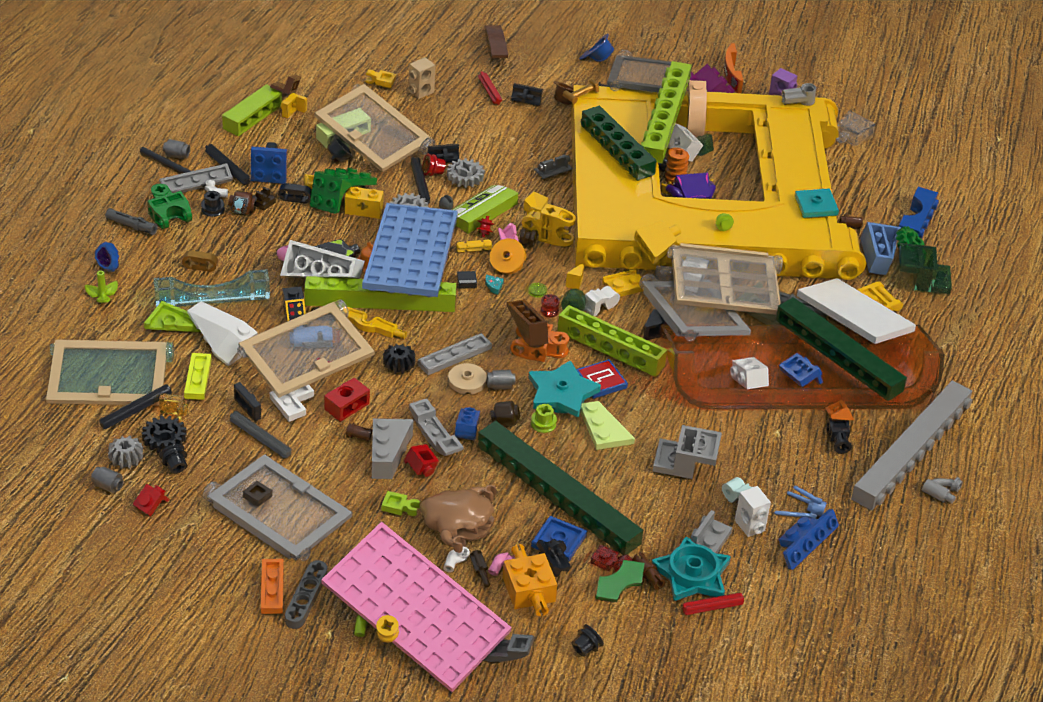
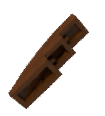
[485,25,508,58]

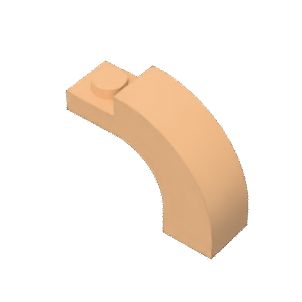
[686,80,707,142]

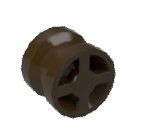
[519,227,538,248]

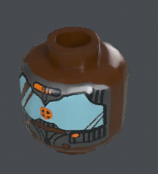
[228,190,255,215]

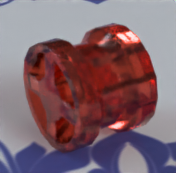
[540,294,560,318]

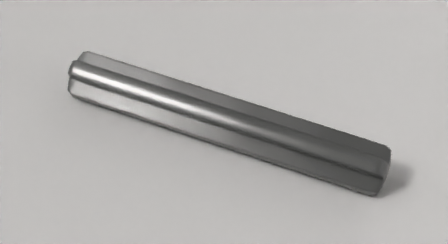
[230,411,292,458]

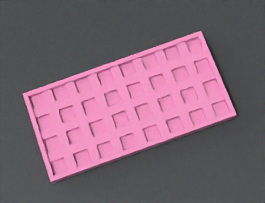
[321,522,512,692]

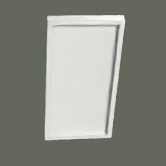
[797,278,916,344]

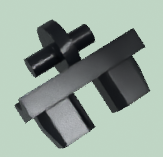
[511,83,543,106]
[428,144,459,164]
[536,539,571,577]

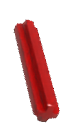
[478,71,502,105]
[682,592,744,615]

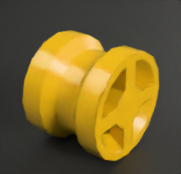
[376,615,399,643]

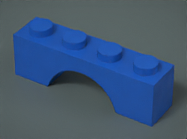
[899,187,939,239]

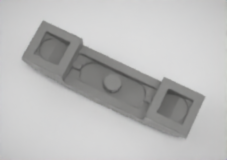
[409,398,464,456]

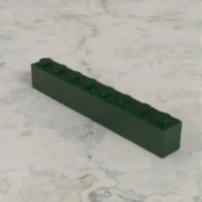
[775,297,907,401]

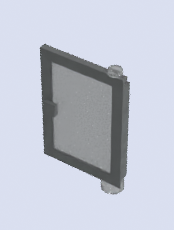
[607,50,671,92]

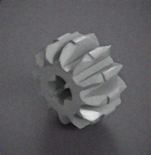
[108,436,143,469]

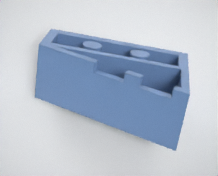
[860,222,901,275]

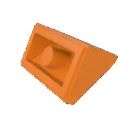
[825,400,854,420]

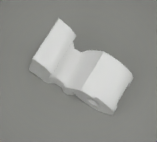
[583,286,620,317]

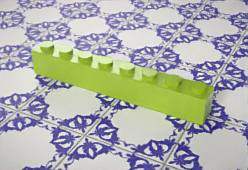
[305,276,456,312]

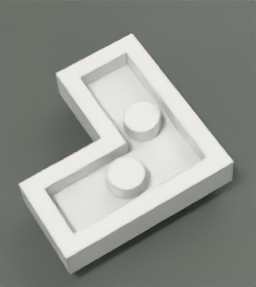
[269,385,314,422]

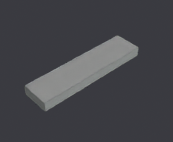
[159,164,233,193]
[417,333,492,375]

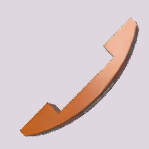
[724,43,743,94]

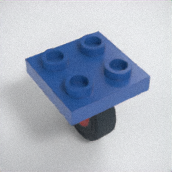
[251,142,287,184]

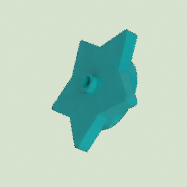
[528,361,601,417]
[652,537,731,601]

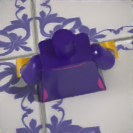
[661,172,716,199]

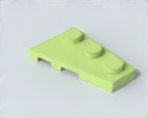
[580,401,635,450]

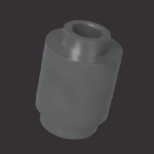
[163,139,190,159]
[487,370,516,390]
[91,467,124,493]

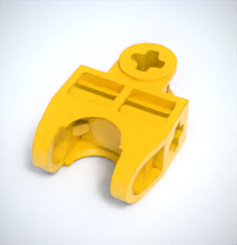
[521,203,576,247]

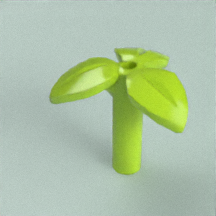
[85,271,118,303]

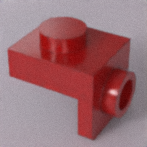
[132,484,170,516]

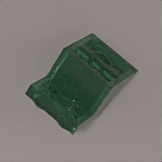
[899,243,952,294]

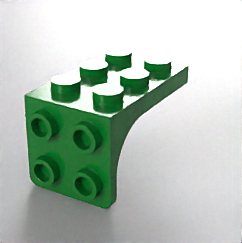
[310,168,377,214]

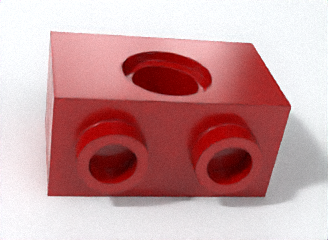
[324,378,370,422]

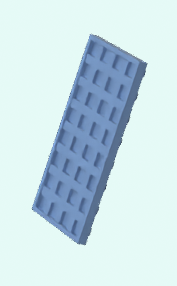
[362,203,458,297]

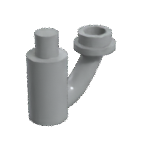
[922,477,963,503]

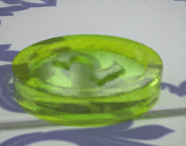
[528,283,547,297]

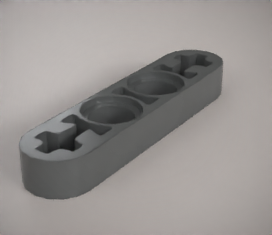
[285,560,327,629]

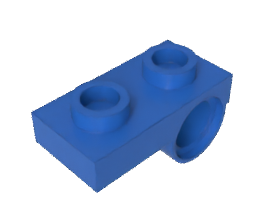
[455,407,480,440]

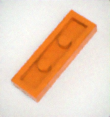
[261,559,284,614]

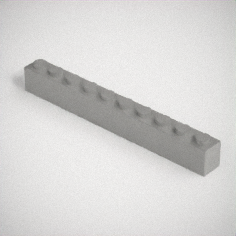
[851,380,972,511]

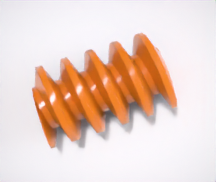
[665,148,689,185]

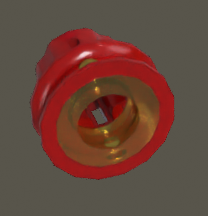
[422,153,446,177]

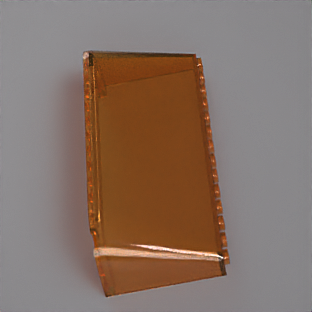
[661,325,945,409]

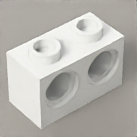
[730,357,769,389]

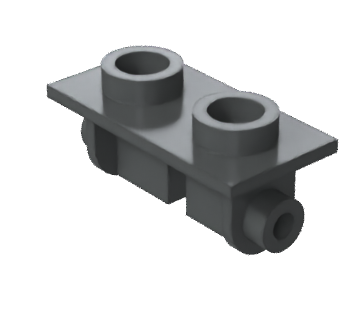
[534,154,573,179]

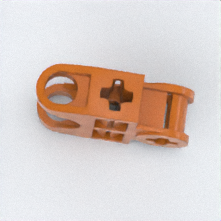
[510,324,569,362]

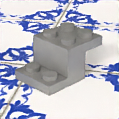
[653,425,722,479]

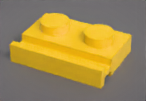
[602,269,645,297]

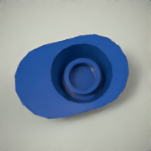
[579,33,614,61]

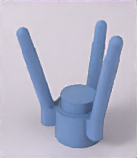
[774,486,827,519]

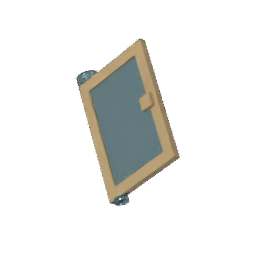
[46,340,174,406]

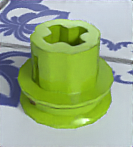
[531,404,557,433]

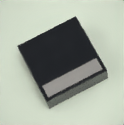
[457,271,477,288]

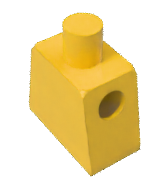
[634,221,681,265]

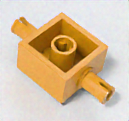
[502,544,557,617]

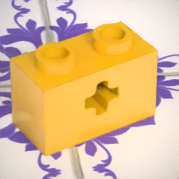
[345,187,384,219]

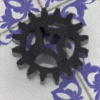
[142,415,187,453]

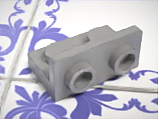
[690,510,732,553]

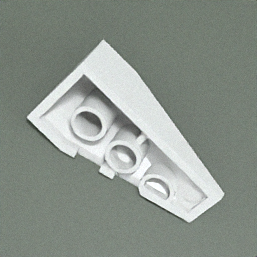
[187,301,258,366]

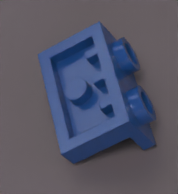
[779,353,823,387]

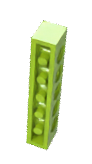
[557,305,667,377]

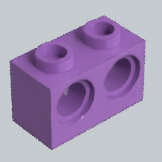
[769,68,797,96]

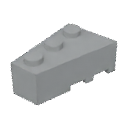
[372,418,413,479]

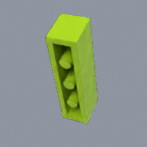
[222,84,282,136]

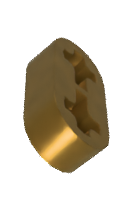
[182,250,219,272]

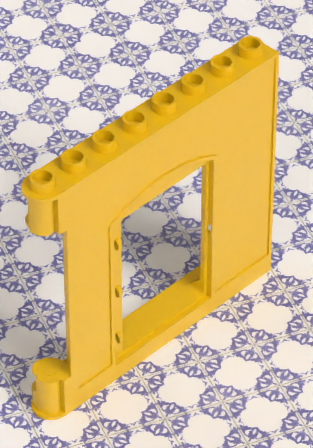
[571,85,866,280]

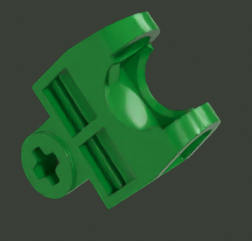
[147,184,192,229]

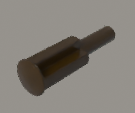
[470,550,490,588]

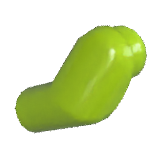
[354,615,368,637]

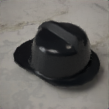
[327,134,355,162]

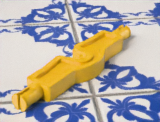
[339,306,408,339]

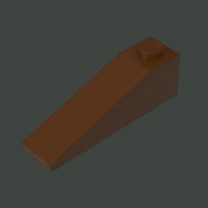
[506,299,549,348]

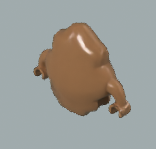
[420,485,497,553]

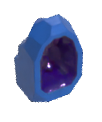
[95,242,119,272]

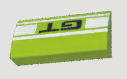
[452,185,518,234]

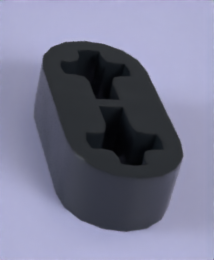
[278,183,312,204]

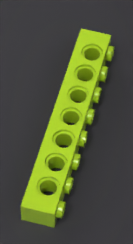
[641,61,692,163]

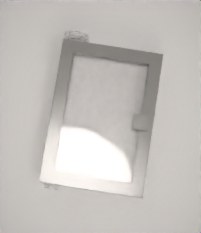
[639,274,751,341]
[203,454,352,561]

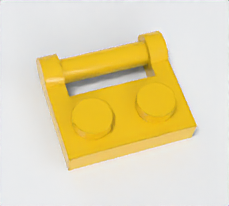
[856,281,904,312]

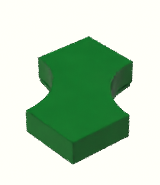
[596,560,645,602]

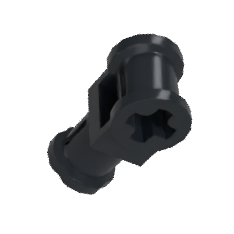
[826,418,852,454]

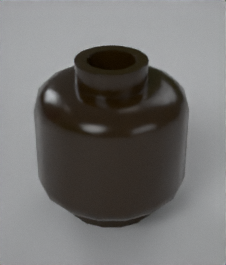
[490,401,520,427]

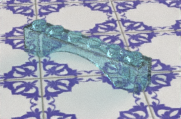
[153,269,270,307]

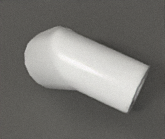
[205,180,228,198]
[443,547,470,573]

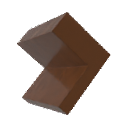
[270,74,301,95]

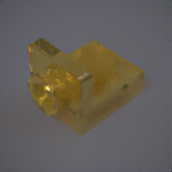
[159,393,188,423]

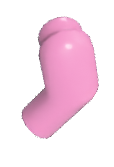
[488,552,515,576]

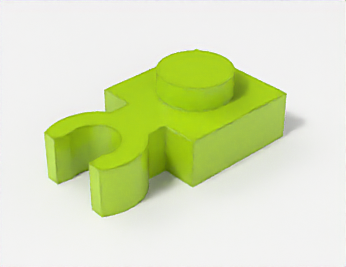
[381,491,420,516]

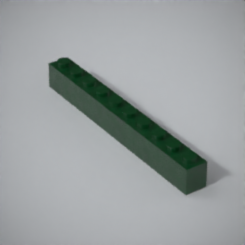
[478,421,644,556]

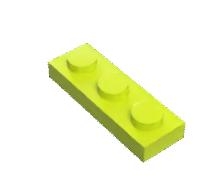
[184,353,212,400]

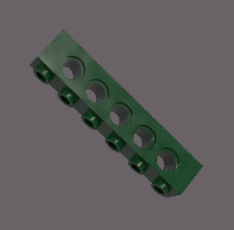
[581,105,657,181]

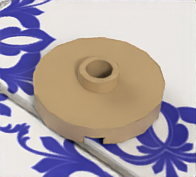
[448,363,487,394]

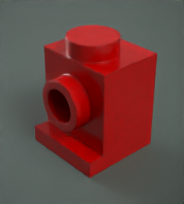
[403,444,439,477]

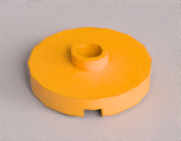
[490,238,526,275]

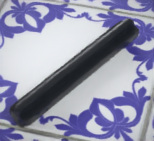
[205,144,251,185]
[411,157,430,204]
[99,384,172,429]

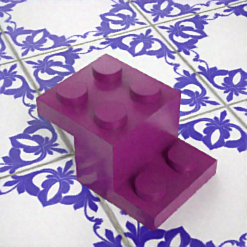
[688,64,735,93]

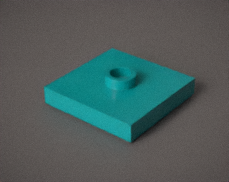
[795,188,839,218]

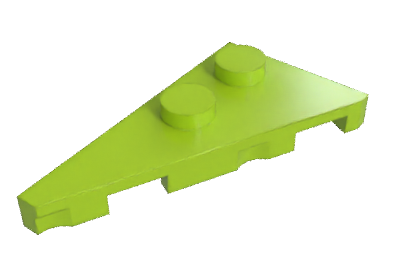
[144,301,201,332]

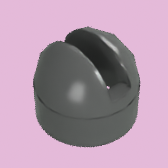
[439,195,454,210]

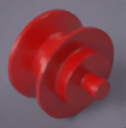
[476,216,495,237]

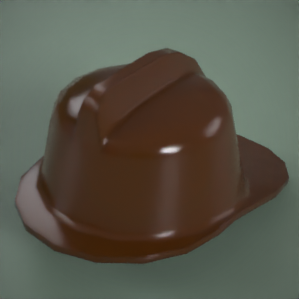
[553,81,573,105]

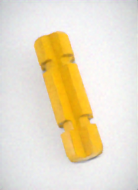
[456,239,492,253]

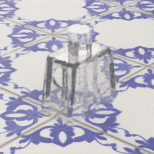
[836,110,876,146]

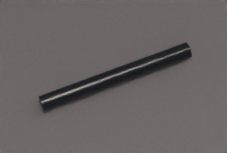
[140,147,191,174]

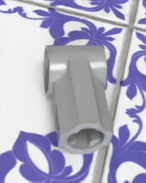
[782,83,816,106]

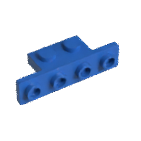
[779,509,839,570]

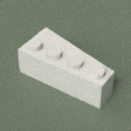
[280,240,365,279]

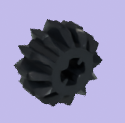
[383,343,415,375]

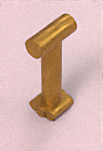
[563,79,599,104]

